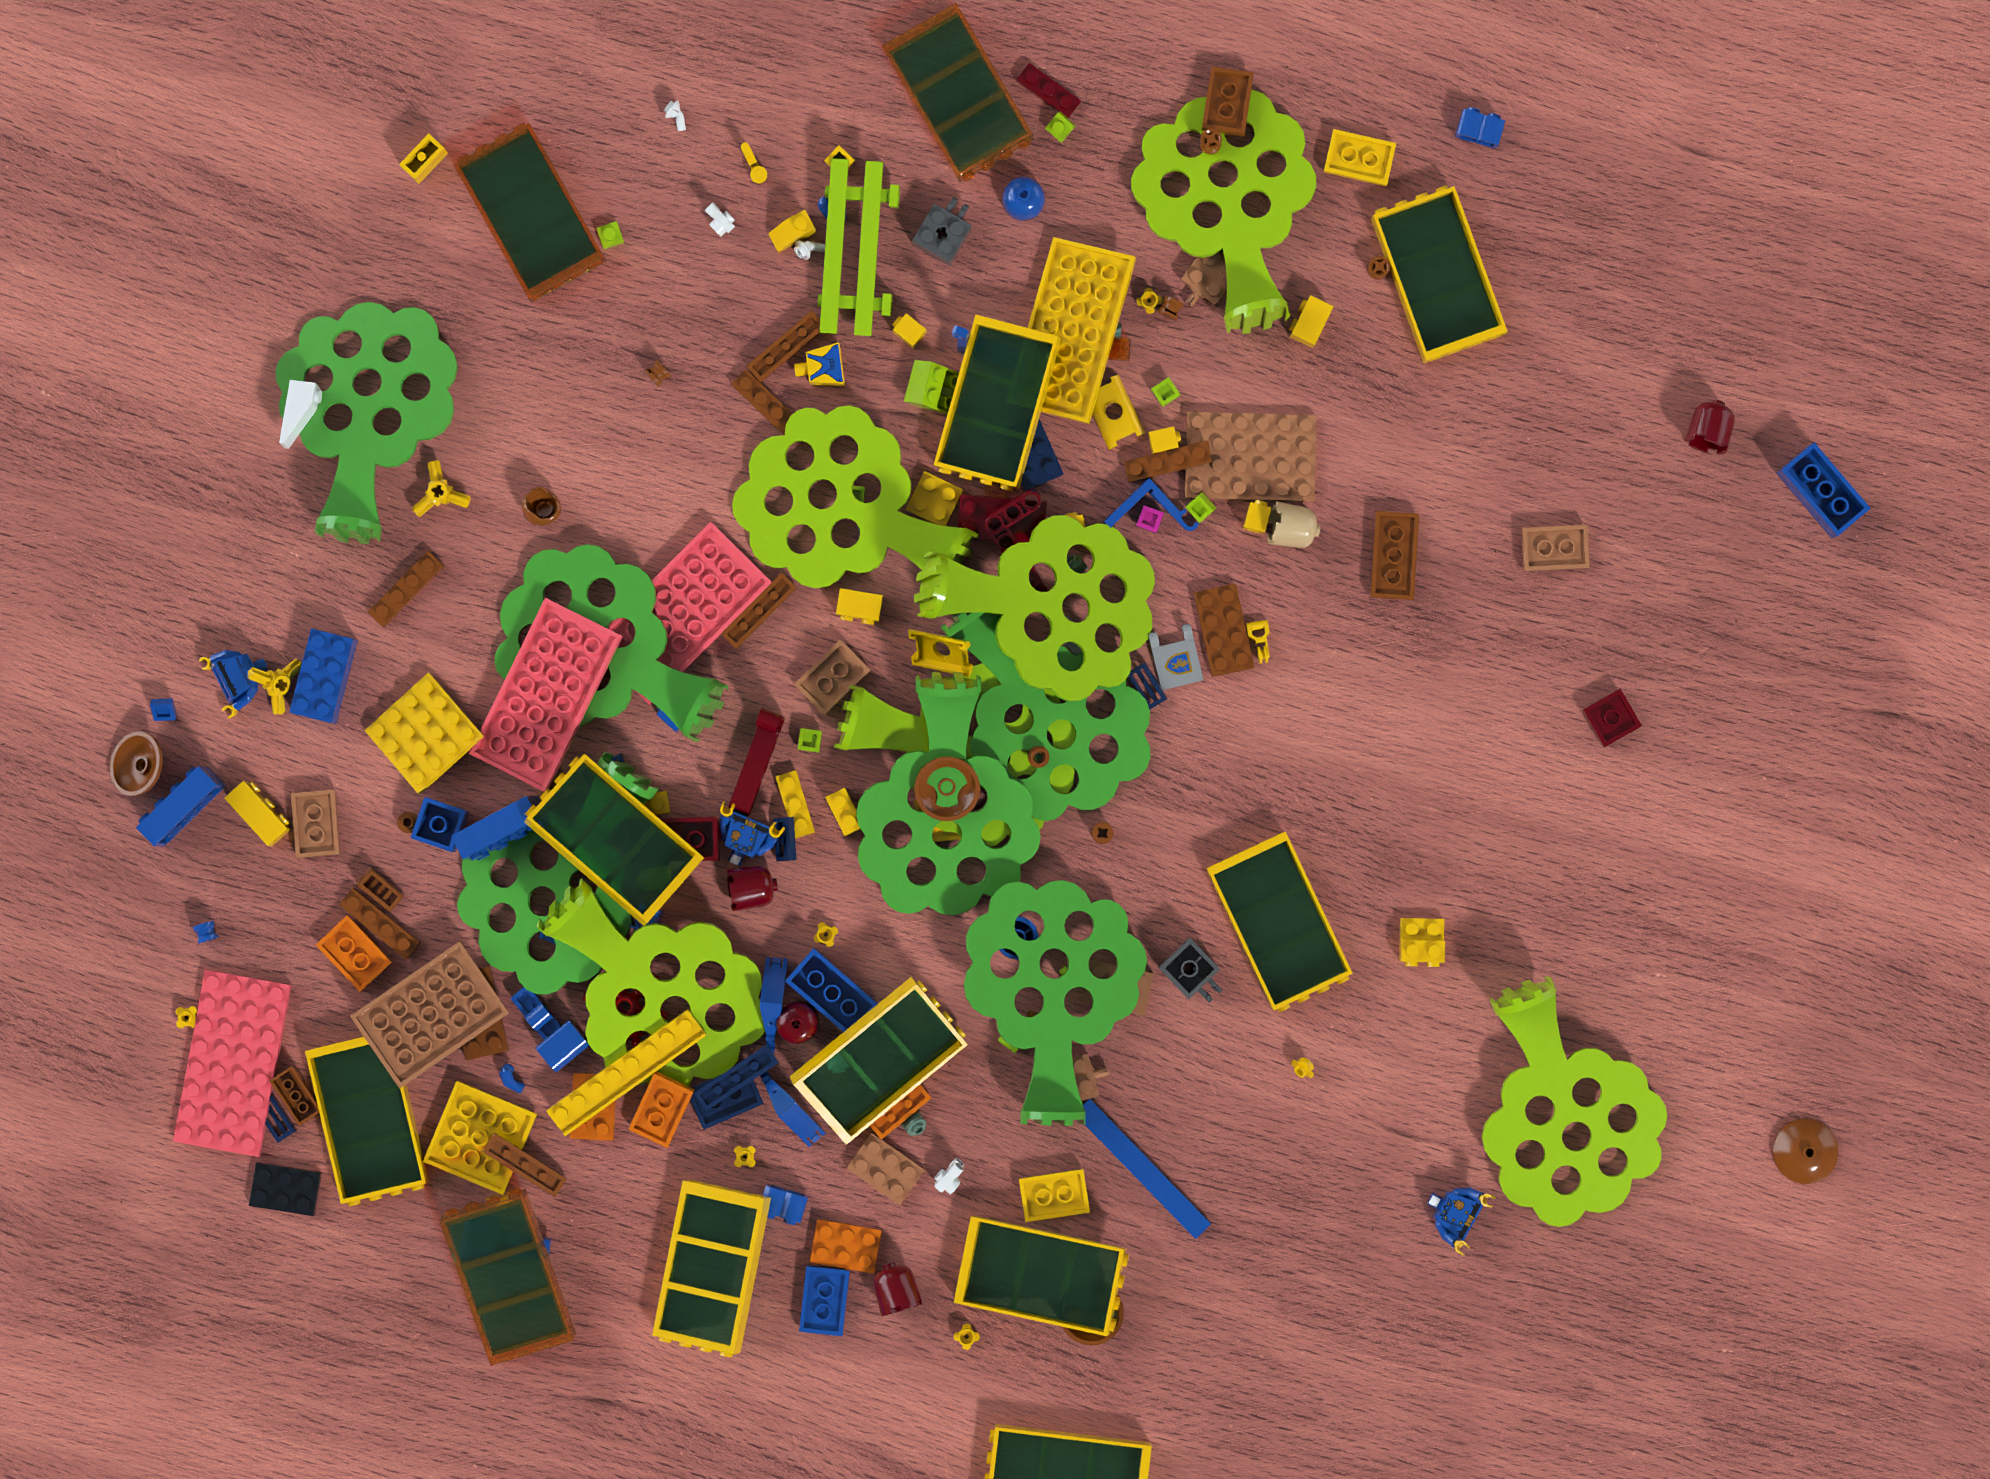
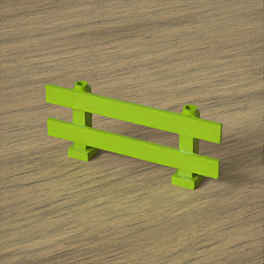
[818,158,900,336]

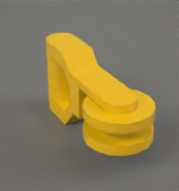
[741,142,767,184]
[1246,620,1270,664]

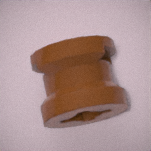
[1200,128,1222,154]
[1367,256,1390,280]
[1157,296,1184,321]
[644,360,671,387]
[1091,822,1113,844]

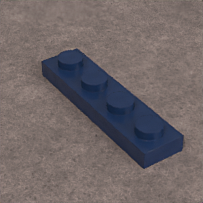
[694,1044,779,1111]

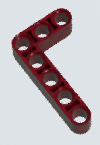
[985,489,1050,592]
[728,708,785,817]

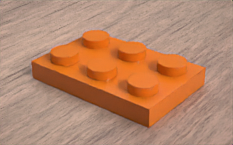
[316,915,393,992]
[628,1071,695,1148]
[569,1073,616,1141]
[810,1219,882,1274]

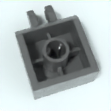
[912,197,972,267]
[1158,937,1222,1003]

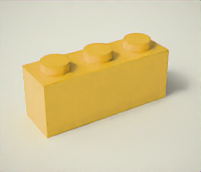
[224,781,291,846]

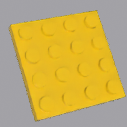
[364,672,484,794]
[423,1080,538,1195]

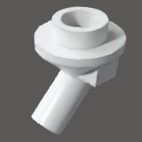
[664,100,686,131]
[794,240,825,260]

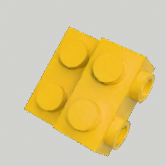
[1399,918,1445,967]

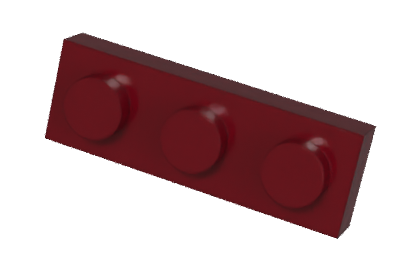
[1016,63,1081,118]

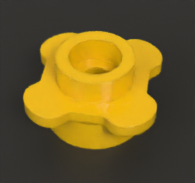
[1136,288,1162,314]
[813,922,838,947]
[175,1006,197,1028]
[1291,1057,1314,1078]
[734,1146,756,1167]
[954,1323,980,1350]

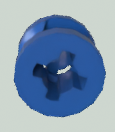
[192,921,219,944]

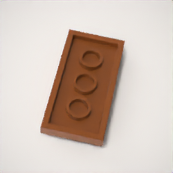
[1370,511,1419,601]
[1193,583,1255,677]
[463,966,509,1061]

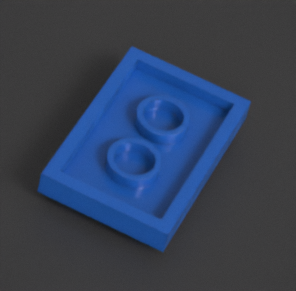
[799,1265,850,1336]

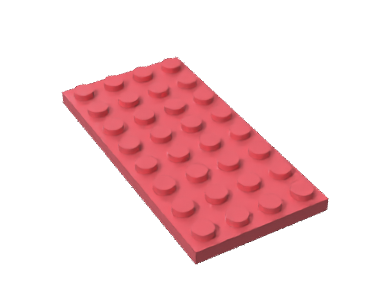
[609,522,772,705]
[469,598,623,792]
[173,970,292,1157]

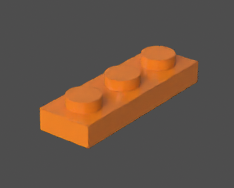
[870,1084,932,1140]

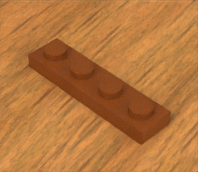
[746,310,820,383]
[731,369,794,445]
[1124,441,1213,483]
[368,551,445,628]
[721,573,797,650]
[339,888,421,960]
[482,1132,567,1197]

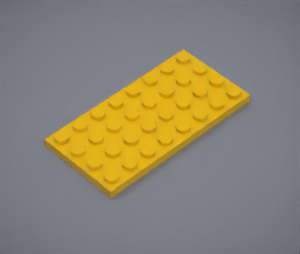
[1006,237,1136,424]

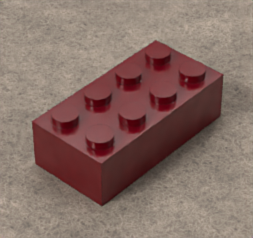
[629,817,720,863]

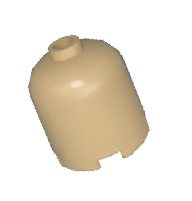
[1267,502,1320,548]

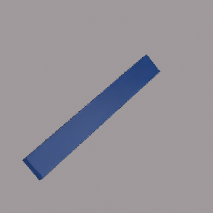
[1083,1099,1211,1239]

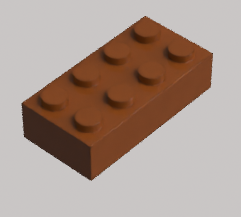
[269,1065,319,1126]

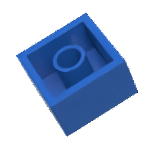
[411,797,470,852]

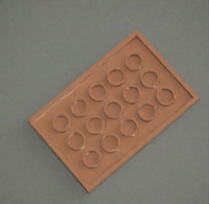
[1185,412,1317,502]
[350,941,509,1088]

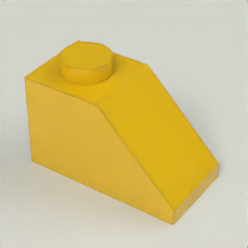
[768,210,816,253]

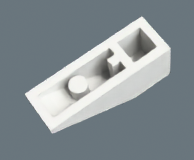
[279,380,322,449]

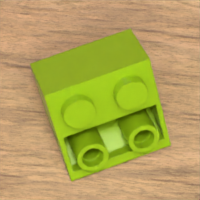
[904,360,959,415]

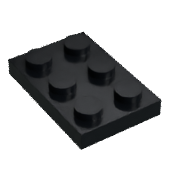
[249,1162,322,1216]

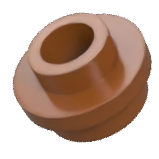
[1027,746,1049,768]
[397,812,418,833]

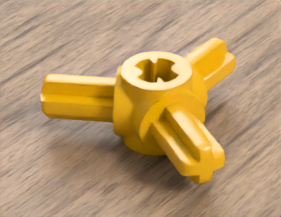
[412,460,471,517]
[248,659,302,714]

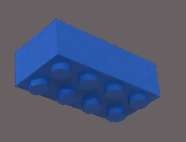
[1776,442,1871,539]
[289,628,358,724]
[136,766,226,847]
[451,796,551,861]
[785,948,878,1032]

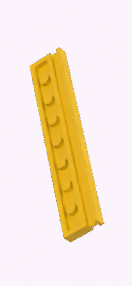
[546,1009,707,1136]

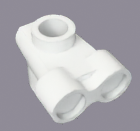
[705,202,735,237]
[934,1158,964,1194]

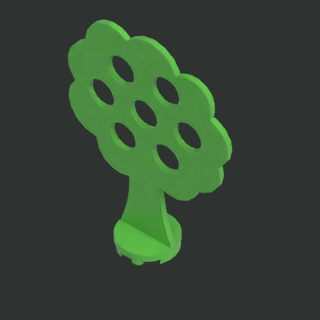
[276,302,458,544]
[495,544,729,742]
[940,613,1151,821]
[856,672,1041,915]
[457,752,659,995]
[963,880,1147,1126]

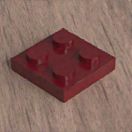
[1582,688,1642,748]

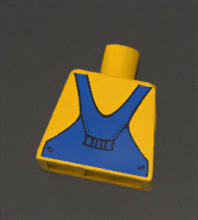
[794,343,845,387]

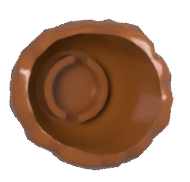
[521,486,561,526]

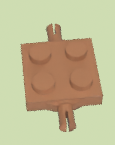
[1180,251,1227,307]
[1072,1053,1110,1101]

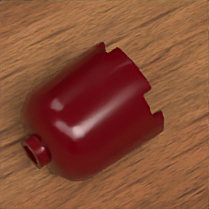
[1685,400,1735,455]
[727,866,778,911]
[776,1000,820,1044]
[873,1262,923,1317]

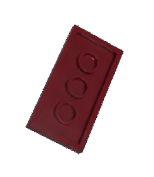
[958,494,1047,543]

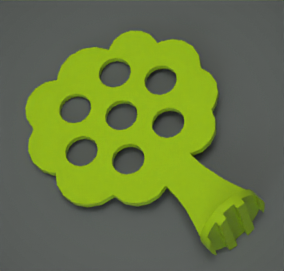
[1131,90,1316,334]
[732,405,978,588]
[914,515,1155,701]
[834,663,1076,847]
[536,879,765,1086]
[1482,976,1667,1227]

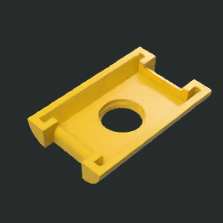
[1092,375,1145,450]
[908,629,973,677]

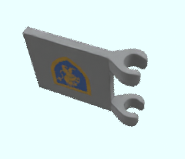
[1149,624,1203,690]

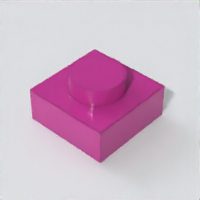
[1136,505,1164,534]

